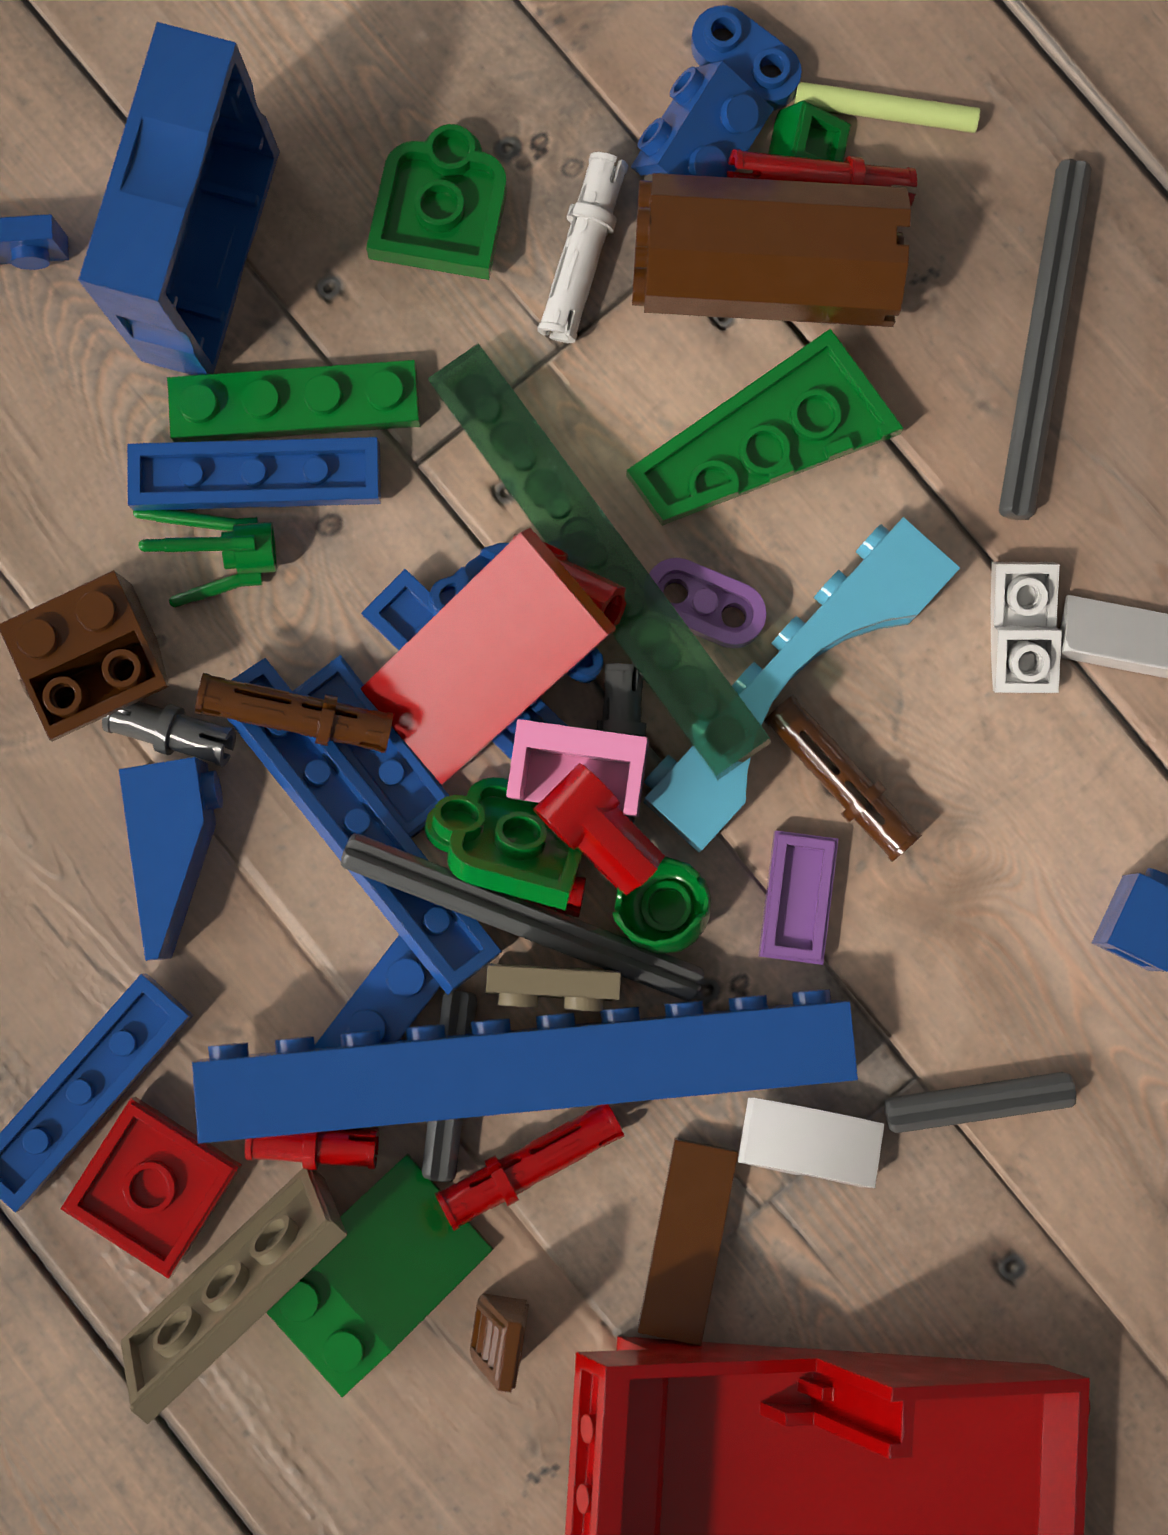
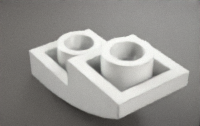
[990,562,1062,693]
[738,1098,884,1188]

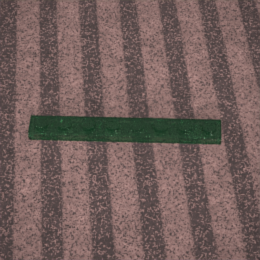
[427,343,771,781]

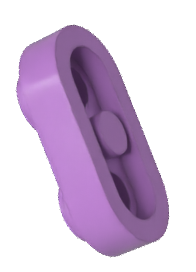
[644,558,766,648]

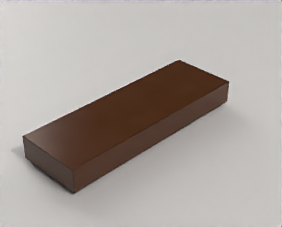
[637,1138,738,1346]

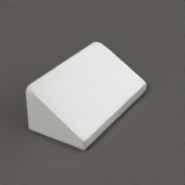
[1060,595,1168,678]

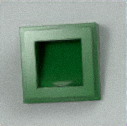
[768,100,851,162]

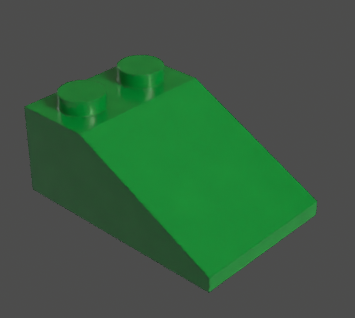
[266,1154,494,1398]

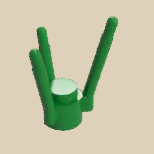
[133,510,277,607]

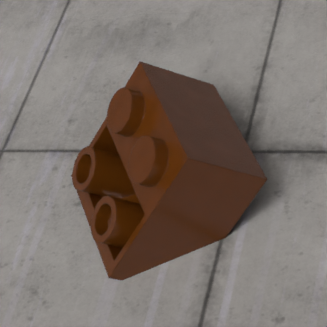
[0,570,169,742]

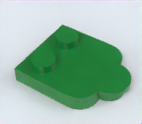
[366,124,507,280]
[425,777,583,910]

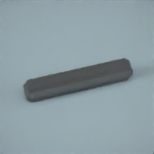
[422,990,477,1182]
[884,1072,1076,1133]

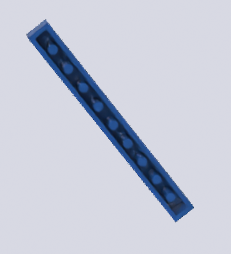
[192,989,858,1143]

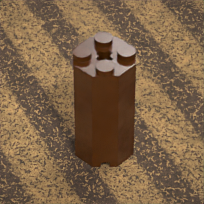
[632,173,911,327]

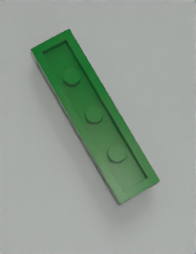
[167,360,421,442]

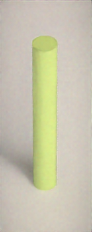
[794,81,980,133]

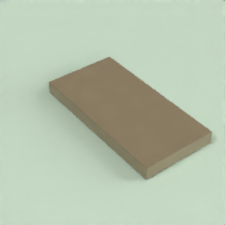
[121,1169,347,1425]

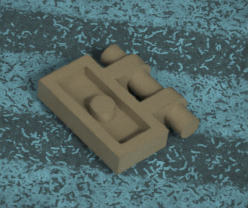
[485,963,621,1011]

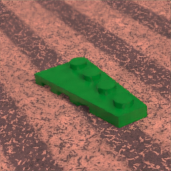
[626,329,904,526]

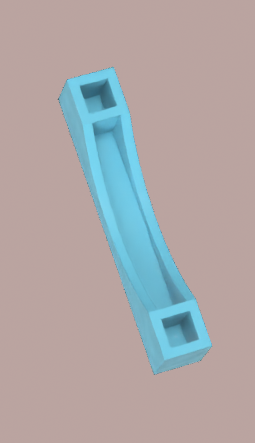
[643,517,960,853]

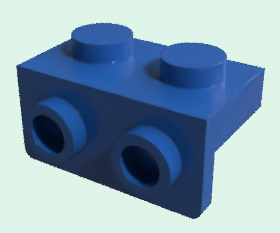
[631,61,774,177]

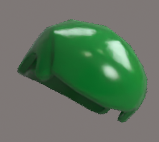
[612,856,711,954]

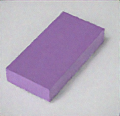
[758,830,839,965]

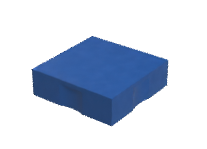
[78,22,280,375]

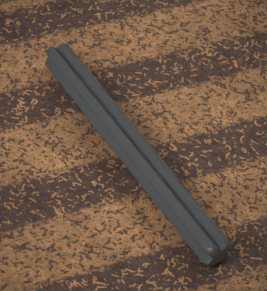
[999,159,1092,520]
[341,833,704,1001]

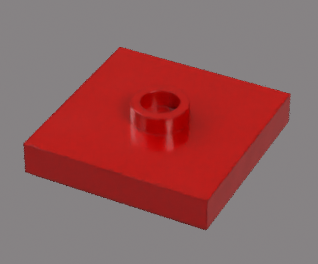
[60,1097,242,1279]

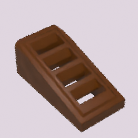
[470,1294,529,1393]

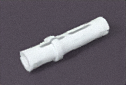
[537,152,628,343]

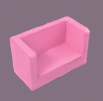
[507,719,649,817]

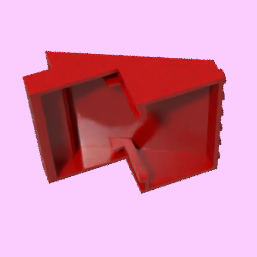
[565,1336,1090,1535]

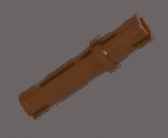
[195,673,394,753]
[764,695,922,862]

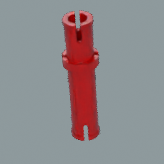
[727,149,917,206]
[435,1104,625,1231]

